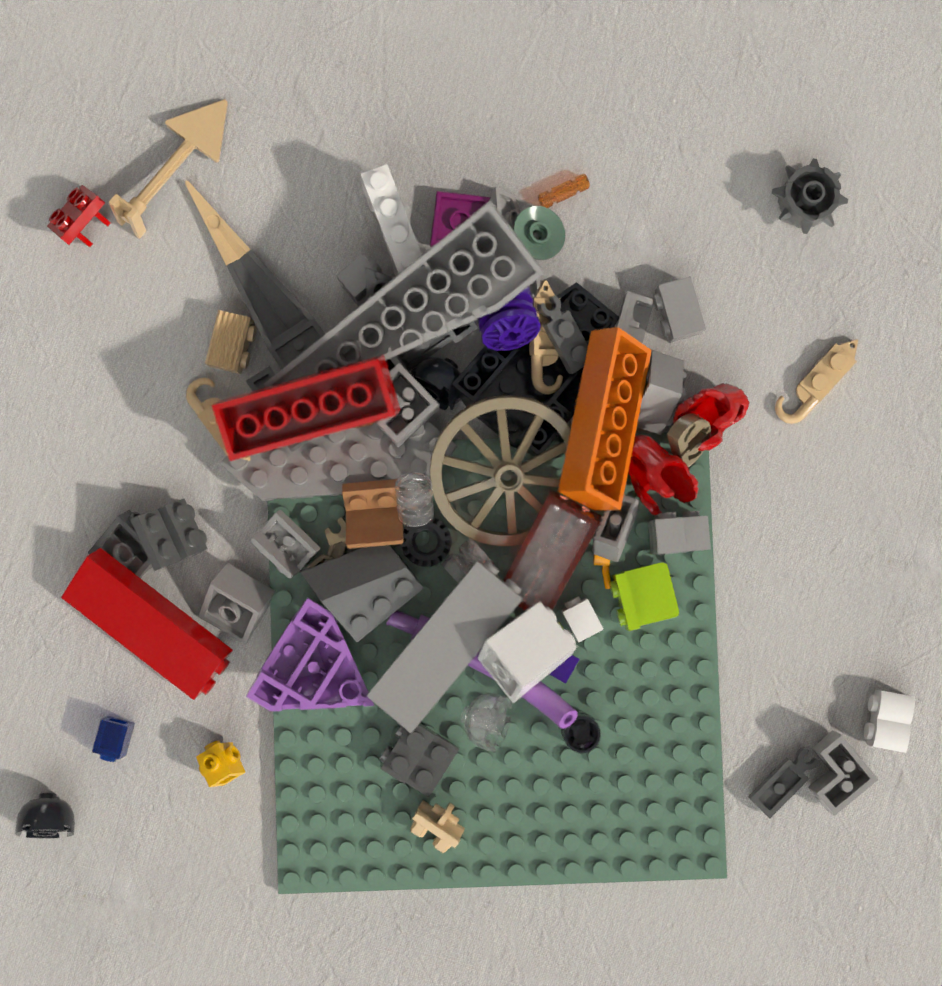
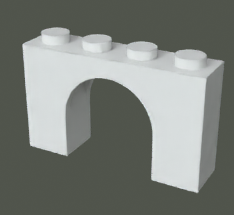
[361,164,422,277]

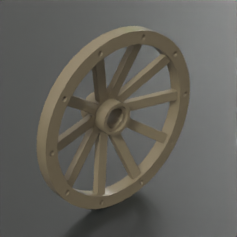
[430,395,576,546]

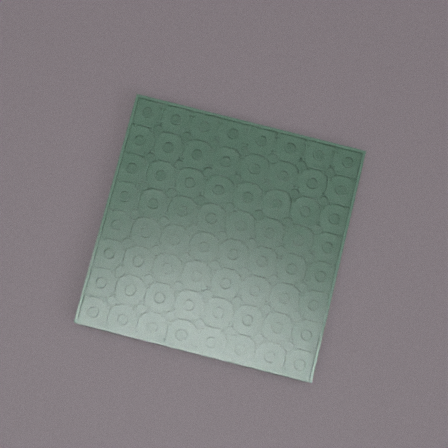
[267,432,727,894]

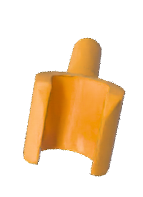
[593,554,611,589]

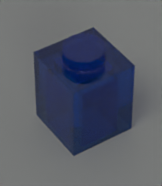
[92,716,135,762]

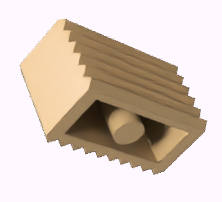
[205,310,257,374]

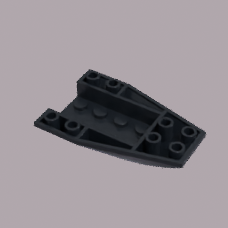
[452,282,619,456]

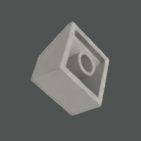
[198,563,275,645]

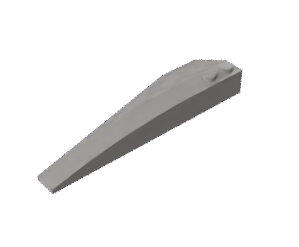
[264,200,544,387]

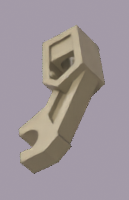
[307,517,346,568]

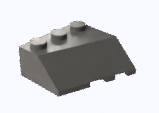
[300,545,424,642]

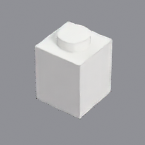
[561,596,604,643]

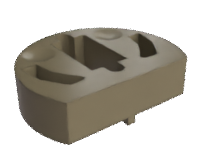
[667,413,711,467]

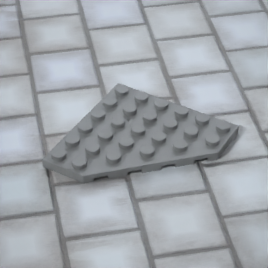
[220,421,457,501]

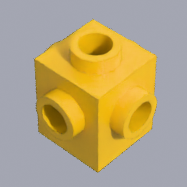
[196,740,246,787]

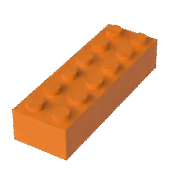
[558,327,652,510]

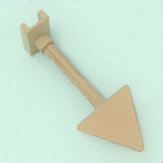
[109,99,228,239]

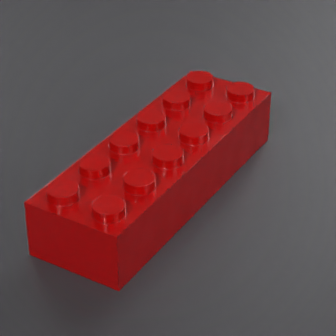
[212,354,401,461]

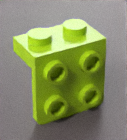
[609,562,679,631]

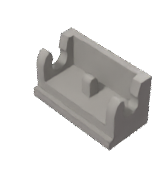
[616,291,654,343]

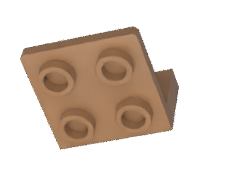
[342,479,403,549]

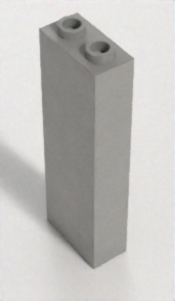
[367,560,523,733]

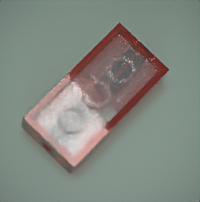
[503,489,601,611]

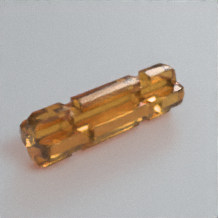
[538,174,590,208]

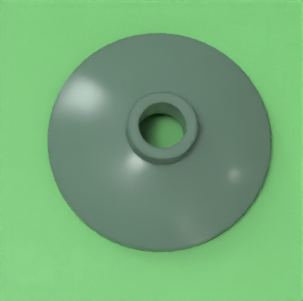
[513,206,565,260]

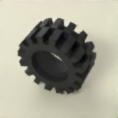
[401,516,452,567]

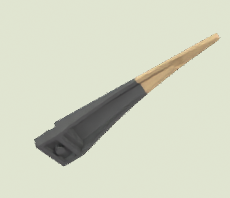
[185,181,325,369]

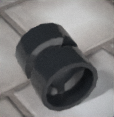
[561,711,601,753]

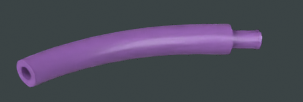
[386,610,577,729]

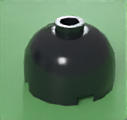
[410,357,461,410]
[15,793,75,839]

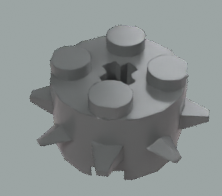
[772,158,848,234]

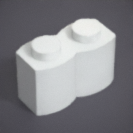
[863,689,915,753]

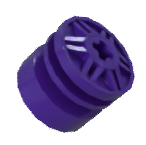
[477,286,540,351]

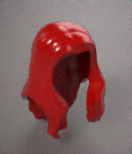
[673,383,750,451]
[628,435,699,515]

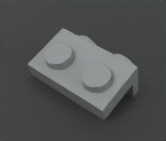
[250,509,321,579]

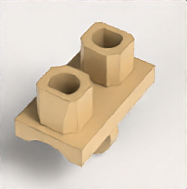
[410,800,465,853]

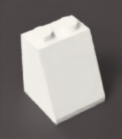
[478,602,577,703]

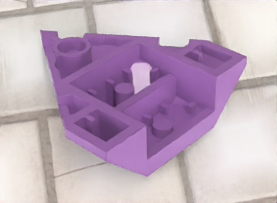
[246,598,375,711]

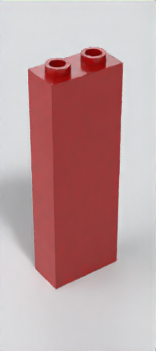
[61,548,233,700]

